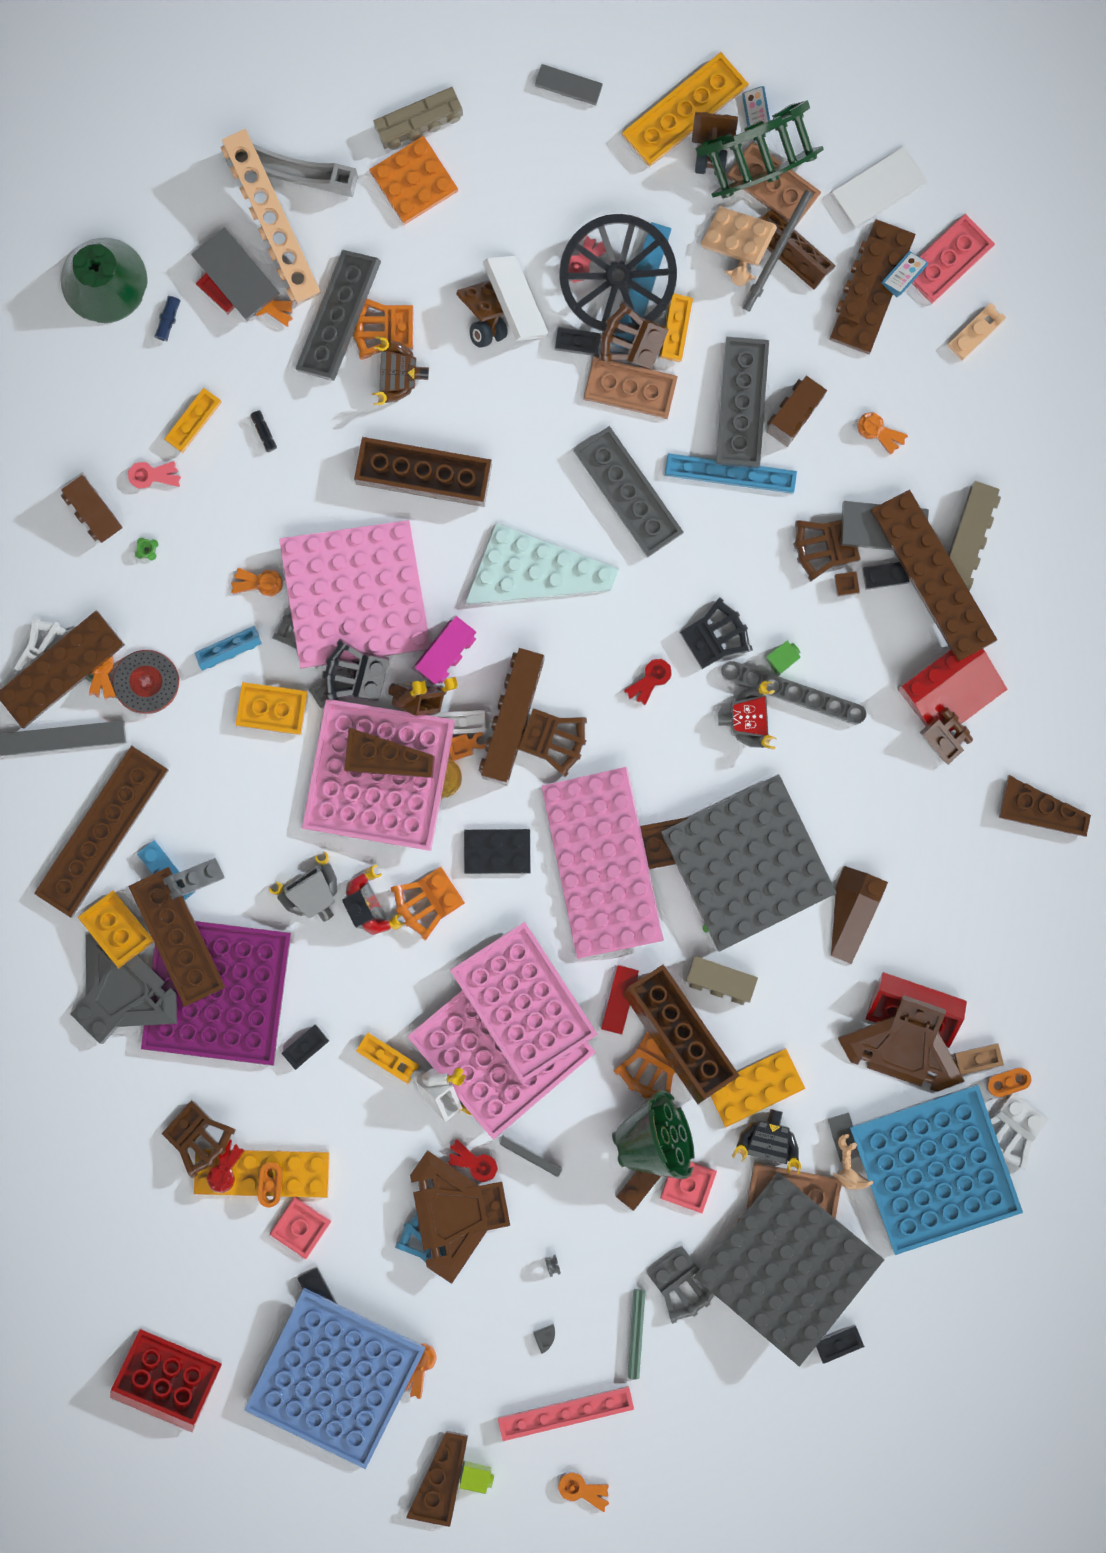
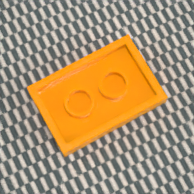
[235,682,308,735]
[78,890,154,969]

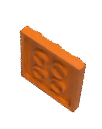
[369,135,459,225]

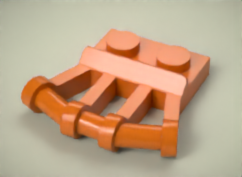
[353,299,414,360]
[390,867,465,941]
[613,1031,675,1099]

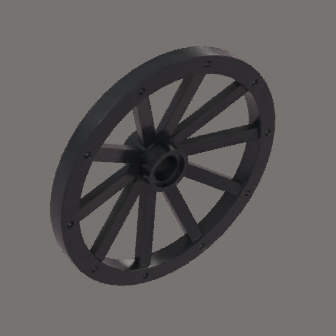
[559,214,677,334]

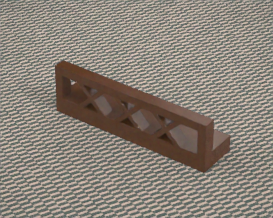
[760,209,836,290]

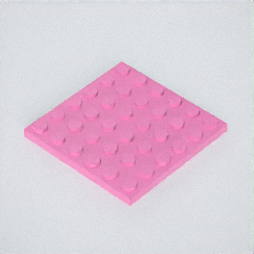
[279,520,430,669]
[302,700,455,851]
[407,990,596,1140]

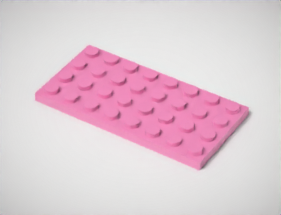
[541,767,664,959]

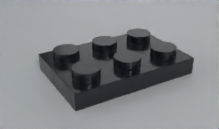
[464,829,531,874]

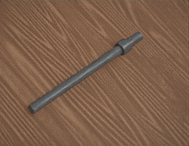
[743,190,813,312]

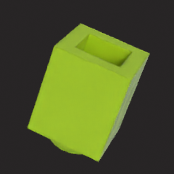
[460,1461,495,1494]

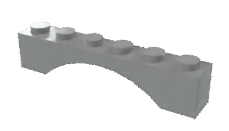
[224,144,358,197]

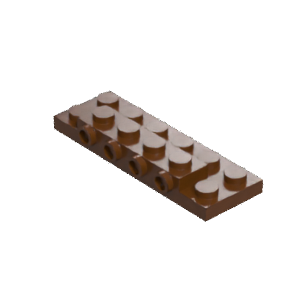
[829,219,916,355]

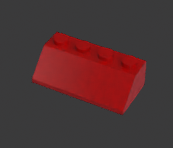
[865,972,967,1048]

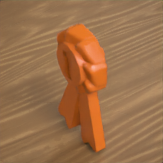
[254,300,293,327]
[857,412,908,455]
[231,568,283,597]
[89,657,115,700]
[405,1343,437,1399]
[558,1472,609,1512]

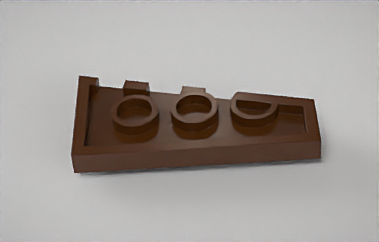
[344,727,435,778]
[999,775,1091,837]
[406,1431,468,1527]

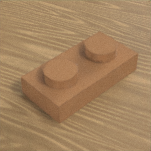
[954,1043,1004,1075]

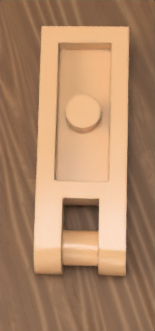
[947,303,1006,361]

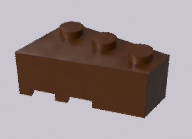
[767,375,828,447]
[60,472,123,543]

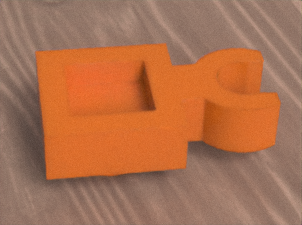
[450,732,486,761]

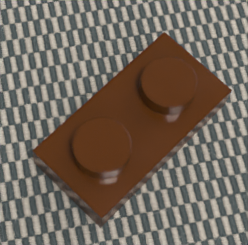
[616,1171,661,1211]

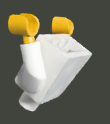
[414,1068,472,1122]

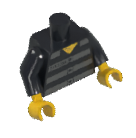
[732,1109,801,1174]

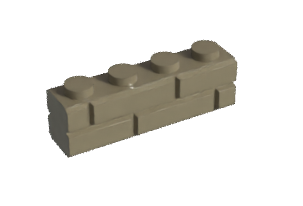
[373,87,463,150]

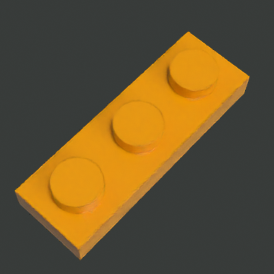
[659,293,693,363]
[164,388,222,454]

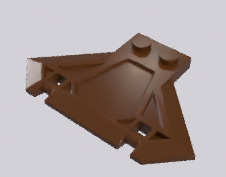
[838,995,965,1092]
[410,1150,511,1284]

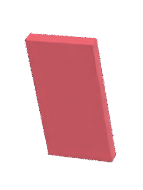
[912,214,995,304]

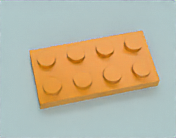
[710,1048,806,1127]

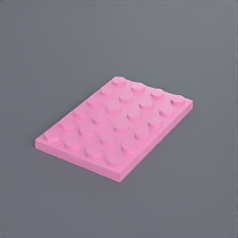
[450,922,598,1084]

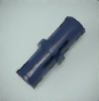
[154,296,181,342]

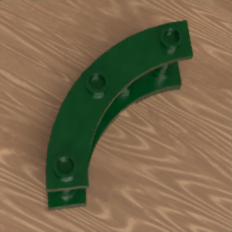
[695,100,824,199]

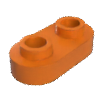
[987,1067,1032,1097]
[258,1162,283,1208]

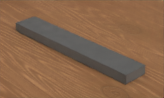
[0,721,127,756]

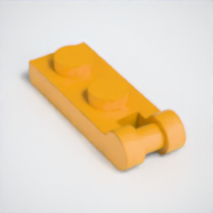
[356,1032,420,1084]

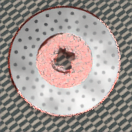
[112,650,179,714]

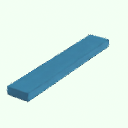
[612,222,672,350]
[664,453,797,494]

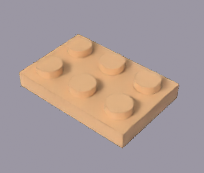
[700,206,777,266]

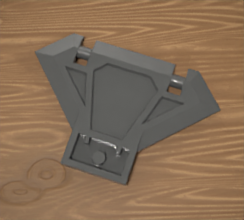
[70,934,177,1044]

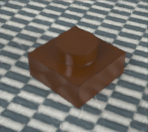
[834,571,860,597]

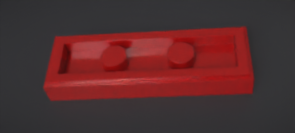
[601,965,639,1035]

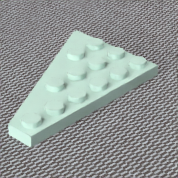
[466,523,619,605]

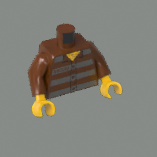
[371,336,429,405]
[388,677,458,716]

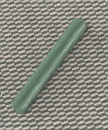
[627,1289,646,1380]

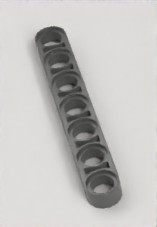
[721,661,867,725]

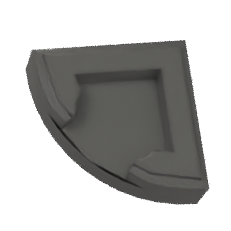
[533,1323,555,1354]

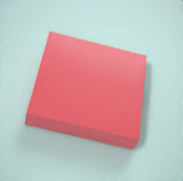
[660,1161,717,1214]
[269,1197,331,1259]

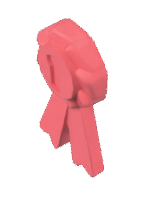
[568,236,606,283]
[128,461,181,489]

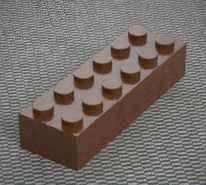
[354,437,492,507]
[478,648,545,786]
[622,964,740,1105]

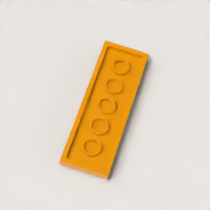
[622,52,749,168]
[194,1149,330,1198]

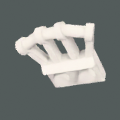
[14,618,71,672]
[990,1093,1048,1170]

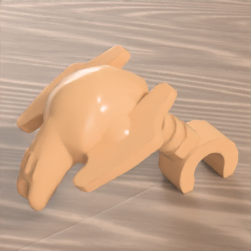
[724,260,757,286]
[833,1134,873,1190]

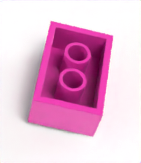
[411,616,477,685]

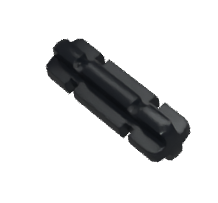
[250,410,277,452]

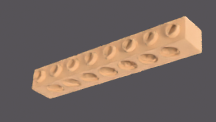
[220,128,321,305]

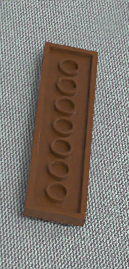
[870,489,998,662]
[34,745,169,918]

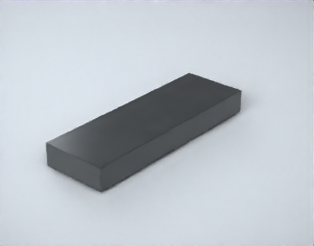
[535,64,603,106]
[500,1135,562,1177]

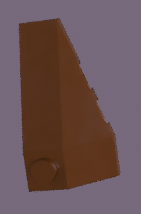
[831,866,888,964]

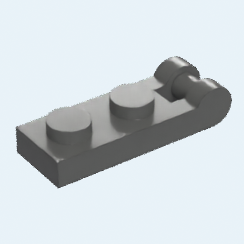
[163,858,225,900]

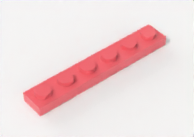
[498,1386,634,1441]

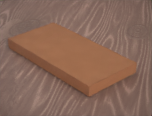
[726,141,821,226]
[583,356,678,419]
[746,1163,842,1219]

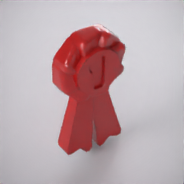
[624,659,672,706]
[207,1139,245,1193]
[448,1139,498,1182]

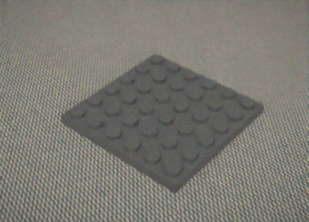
[660,774,837,952]
[694,1172,885,1367]

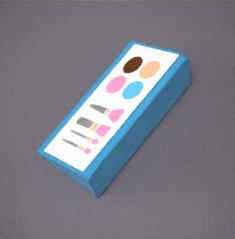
[742,86,770,133]
[881,251,929,298]

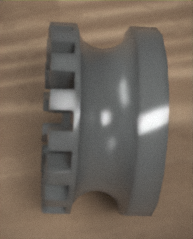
[545,1254,561,1277]

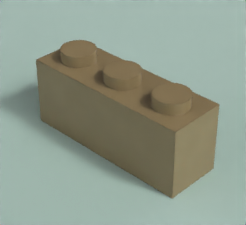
[686,956,758,1006]

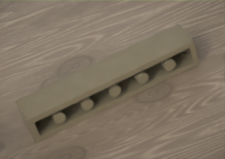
[948,481,1001,591]

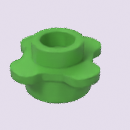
[135,538,159,561]

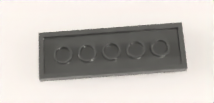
[295,250,381,381]
[716,337,770,468]
[574,426,684,558]

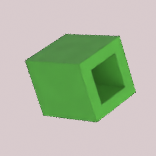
[765,640,801,676]

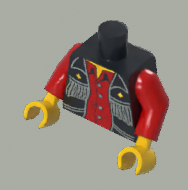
[342,865,405,935]

